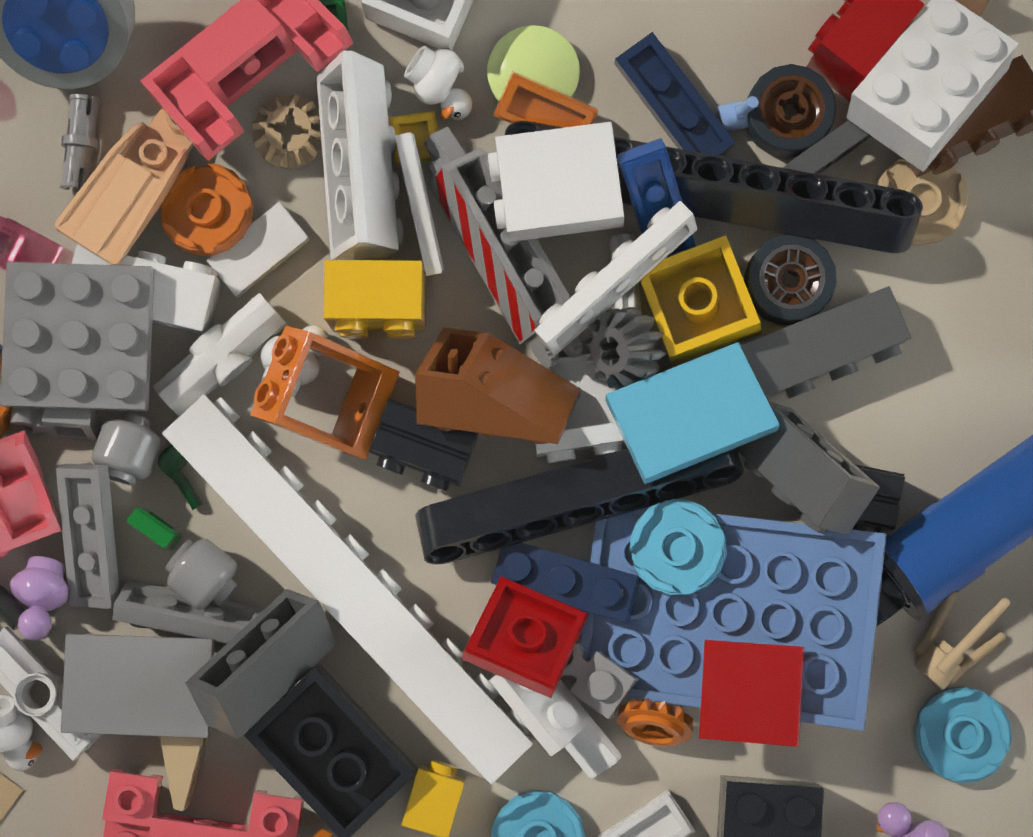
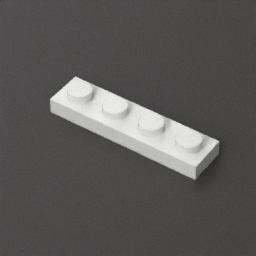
[535,201,697,356]

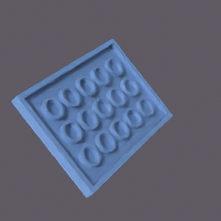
[575,506,887,731]

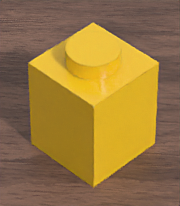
[401,760,465,837]

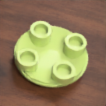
[487,25,580,101]

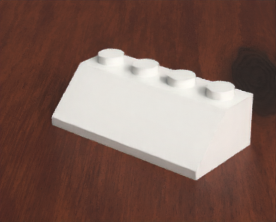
[316,50,403,260]

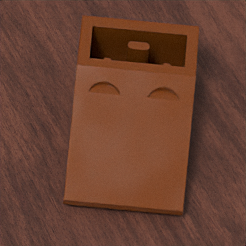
[415,327,581,444]

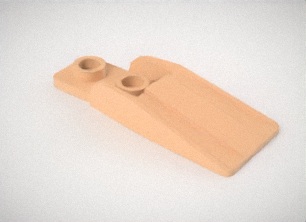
[55,109,194,265]

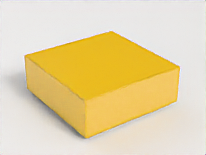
[389,111,438,166]

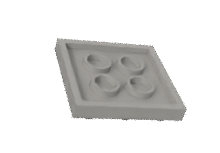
[0,262,155,411]

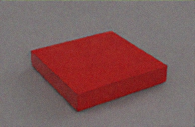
[462,576,589,698]
[699,640,805,747]

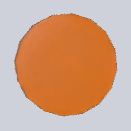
[159,164,254,256]

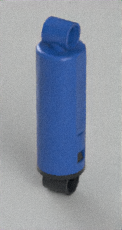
[877,435,1033,626]

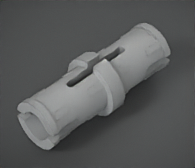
[60,94,101,192]

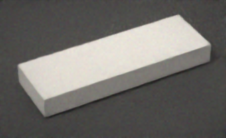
[395,132,444,276]

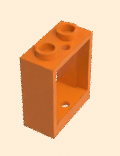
[250,326,400,460]

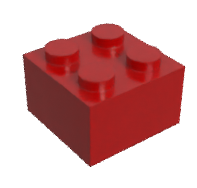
[806,0,925,101]

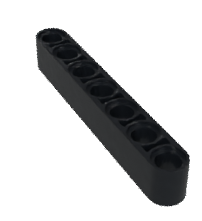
[415,447,744,565]

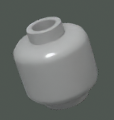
[92,412,162,486]
[165,539,238,610]

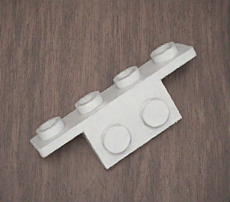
[472,630,622,779]

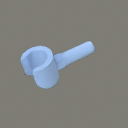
[717,96,758,132]

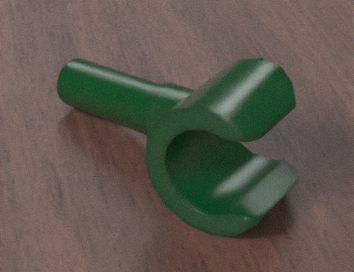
[157,444,202,510]

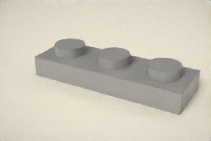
[56,464,120,609]
[112,580,265,645]

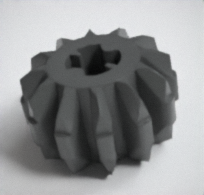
[583,307,666,389]

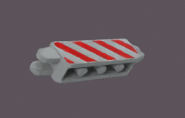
[424,126,583,370]

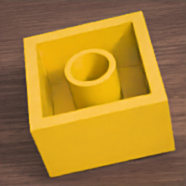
[640,235,762,367]
[323,260,426,339]

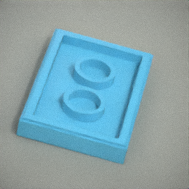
[605,342,780,484]

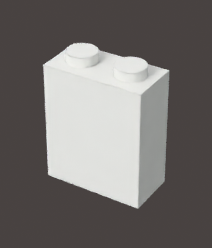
[488,122,624,242]

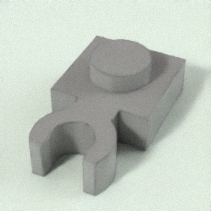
[10,407,101,441]
[562,642,639,719]

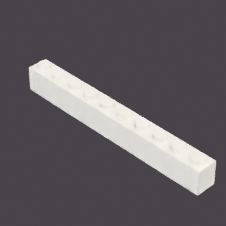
[162,394,533,785]

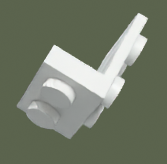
[534,353,625,464]

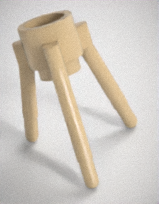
[914,592,1010,690]

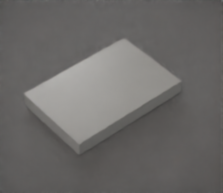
[61,634,215,738]

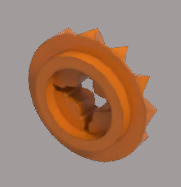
[617,698,694,747]

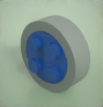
[0,0,135,89]

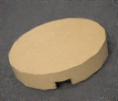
[877,157,969,246]

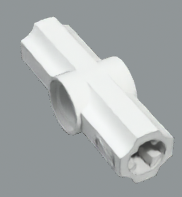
[153,293,288,417]
[0,627,102,761]

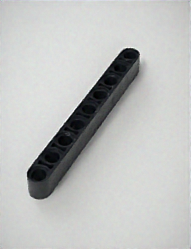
[505,121,923,253]

